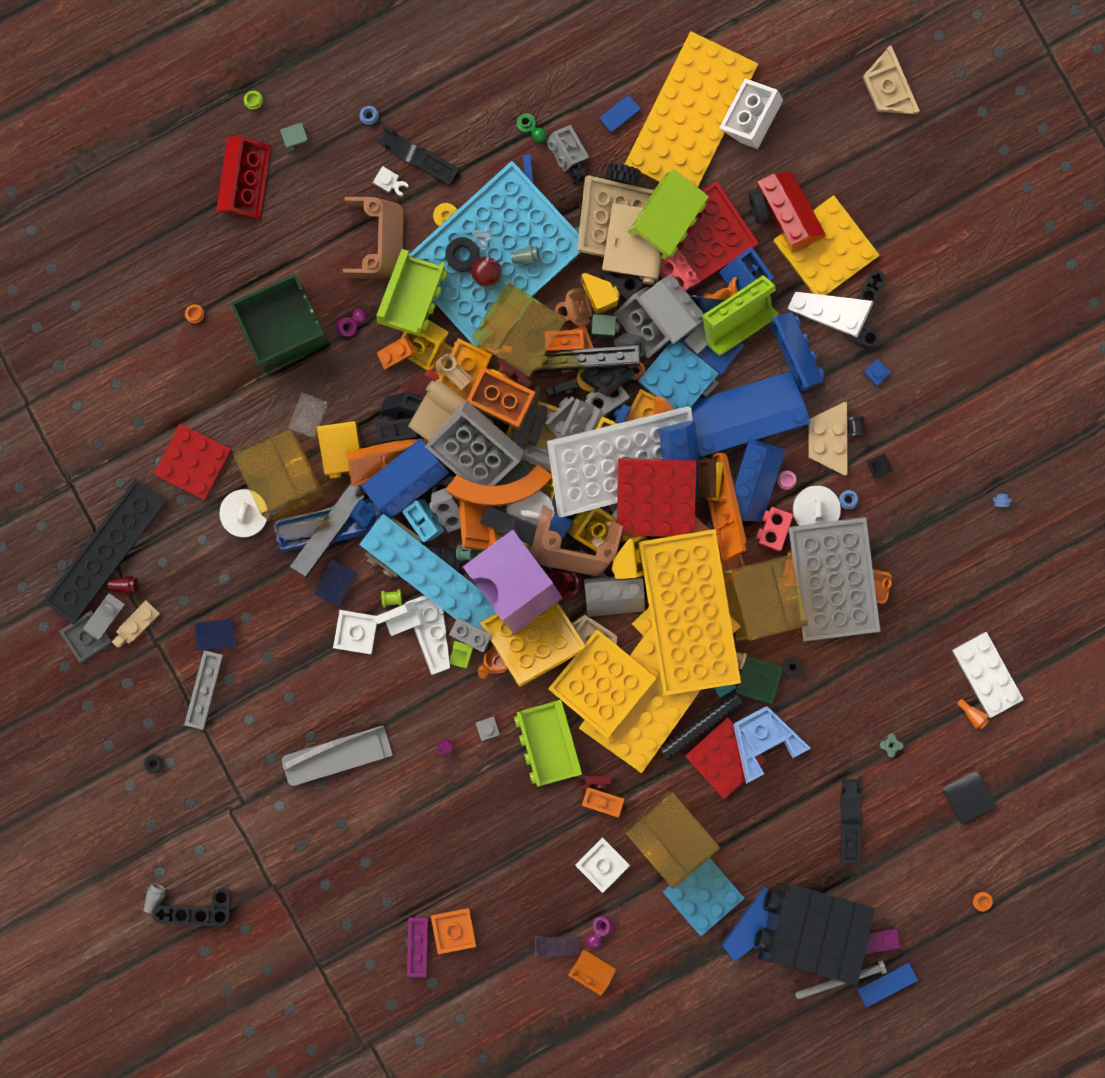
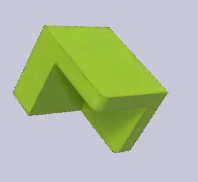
[449,641,474,669]

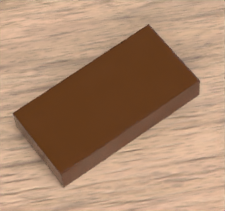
[697,459,716,499]

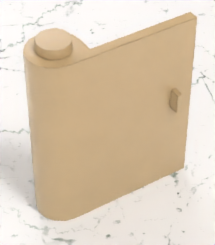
[602,203,662,285]
[408,380,493,441]

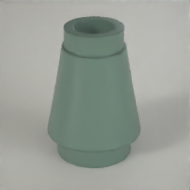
[511,245,540,264]

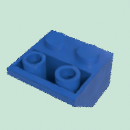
[719,247,774,291]

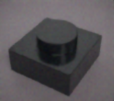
[867,454,893,479]

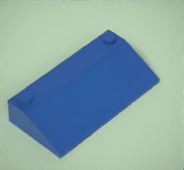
[691,371,811,459]

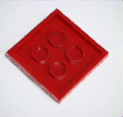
[154,424,232,501]
[685,717,766,799]

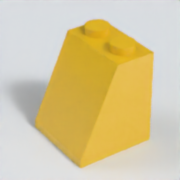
[317,421,361,479]

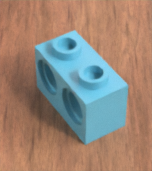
[402,499,446,542]

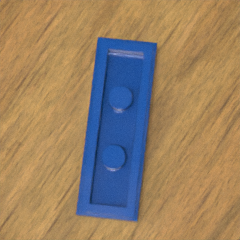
[857,962,918,1008]

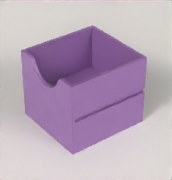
[463,530,562,634]

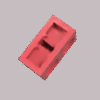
[660,250,700,293]
[756,507,793,552]

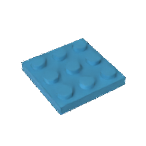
[638,341,719,409]
[662,854,744,936]

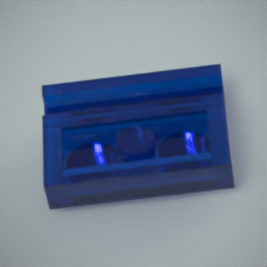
[314,560,357,607]
[195,619,237,651]

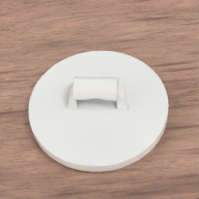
[793,486,841,525]
[220,489,268,537]
[506,491,554,525]

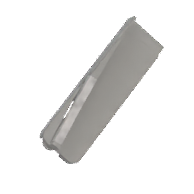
[282,725,393,786]

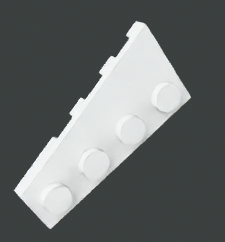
[787,292,873,337]
[405,595,450,675]

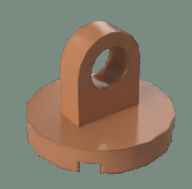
[555,288,592,327]

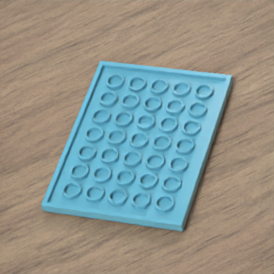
[409,161,581,347]

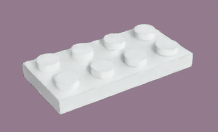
[952,632,1024,718]

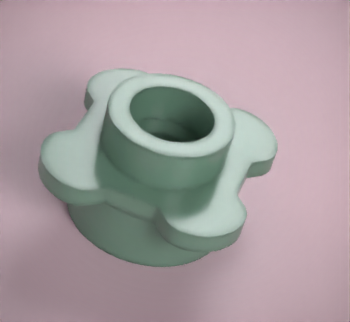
[880,734,903,757]

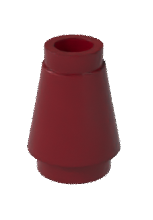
[108,576,138,595]

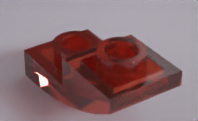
[498,359,534,388]

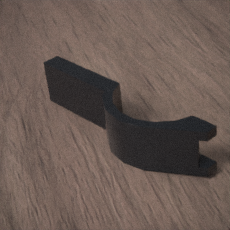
[375,125,458,186]
[840,777,863,864]

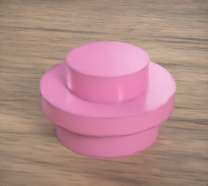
[777,471,797,490]

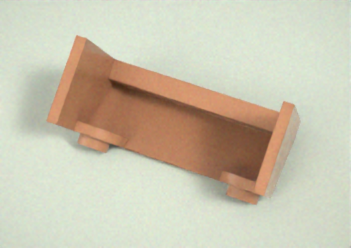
[343,197,404,279]
[531,505,623,576]

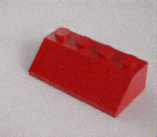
[216,135,271,220]
[757,172,826,253]

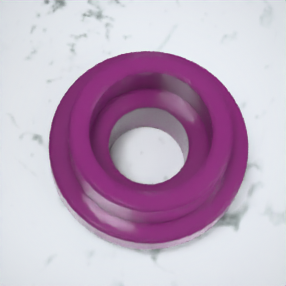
[437,737,453,756]

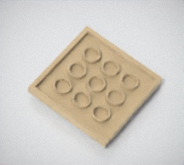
[577,175,654,257]

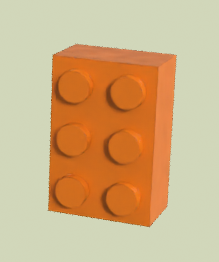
[467,367,536,430]

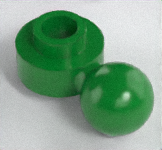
[517,113,547,143]

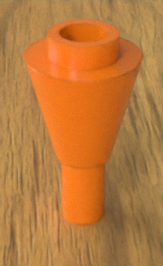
[957,699,989,730]

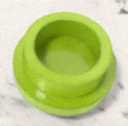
[244,91,263,110]

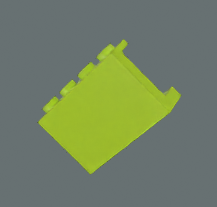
[627,168,709,259]
[377,249,448,337]
[702,275,779,356]
[514,700,582,787]

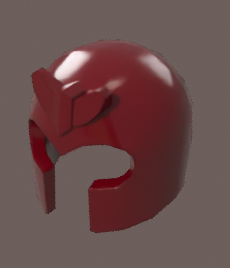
[471,256,502,288]
[548,569,583,600]

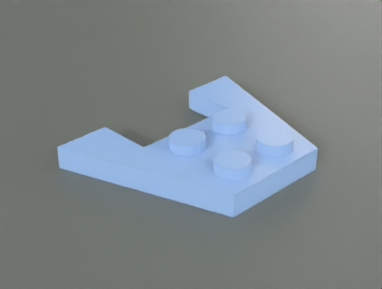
[733,706,811,784]

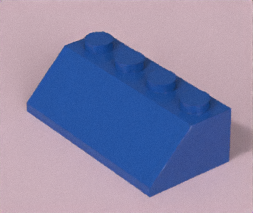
[769,312,825,393]
[659,420,699,502]
[361,438,449,520]
[734,438,786,522]

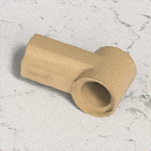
[436,354,473,391]

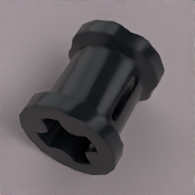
[847,416,866,437]

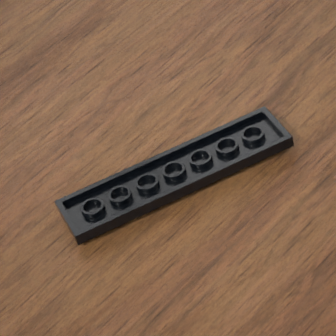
[43,478,167,624]

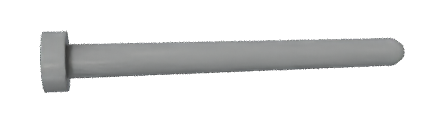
[795,960,887,999]

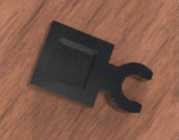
[544,379,578,398]

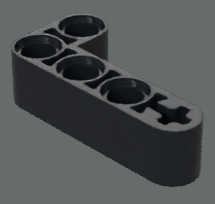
[842,270,885,349]
[153,888,232,926]

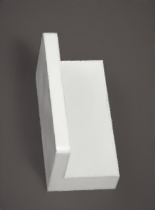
[375,602,422,636]

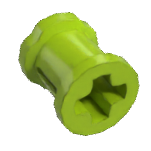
[381,589,402,608]

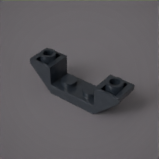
[379,392,424,419]

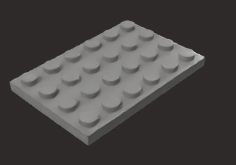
[789,517,880,641]

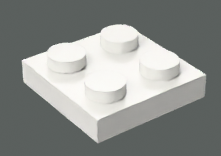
[333,610,377,654]
[575,837,630,893]

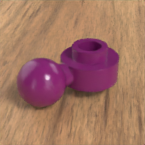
[336,309,367,337]
[587,916,614,949]

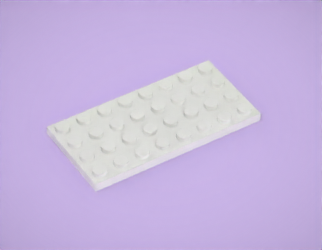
[547,406,693,517]

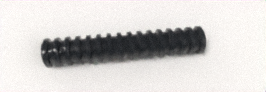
[660,691,743,761]

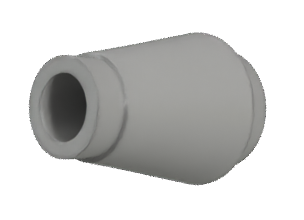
[143,883,166,914]

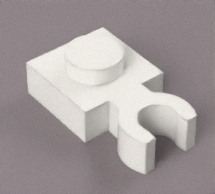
[373,166,409,197]

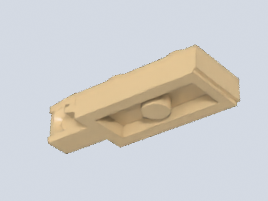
[112,600,160,648]

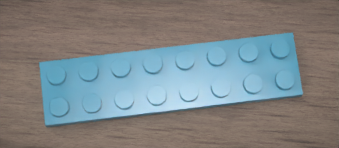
[359,514,496,630]

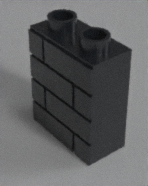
[754,883,876,985]

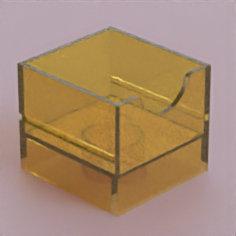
[471,282,566,377]
[233,428,325,522]
[722,555,809,641]
[623,790,720,889]

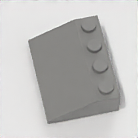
[425,400,524,486]

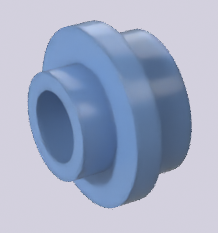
[360,106,379,125]
[839,490,858,509]
[993,493,1012,507]

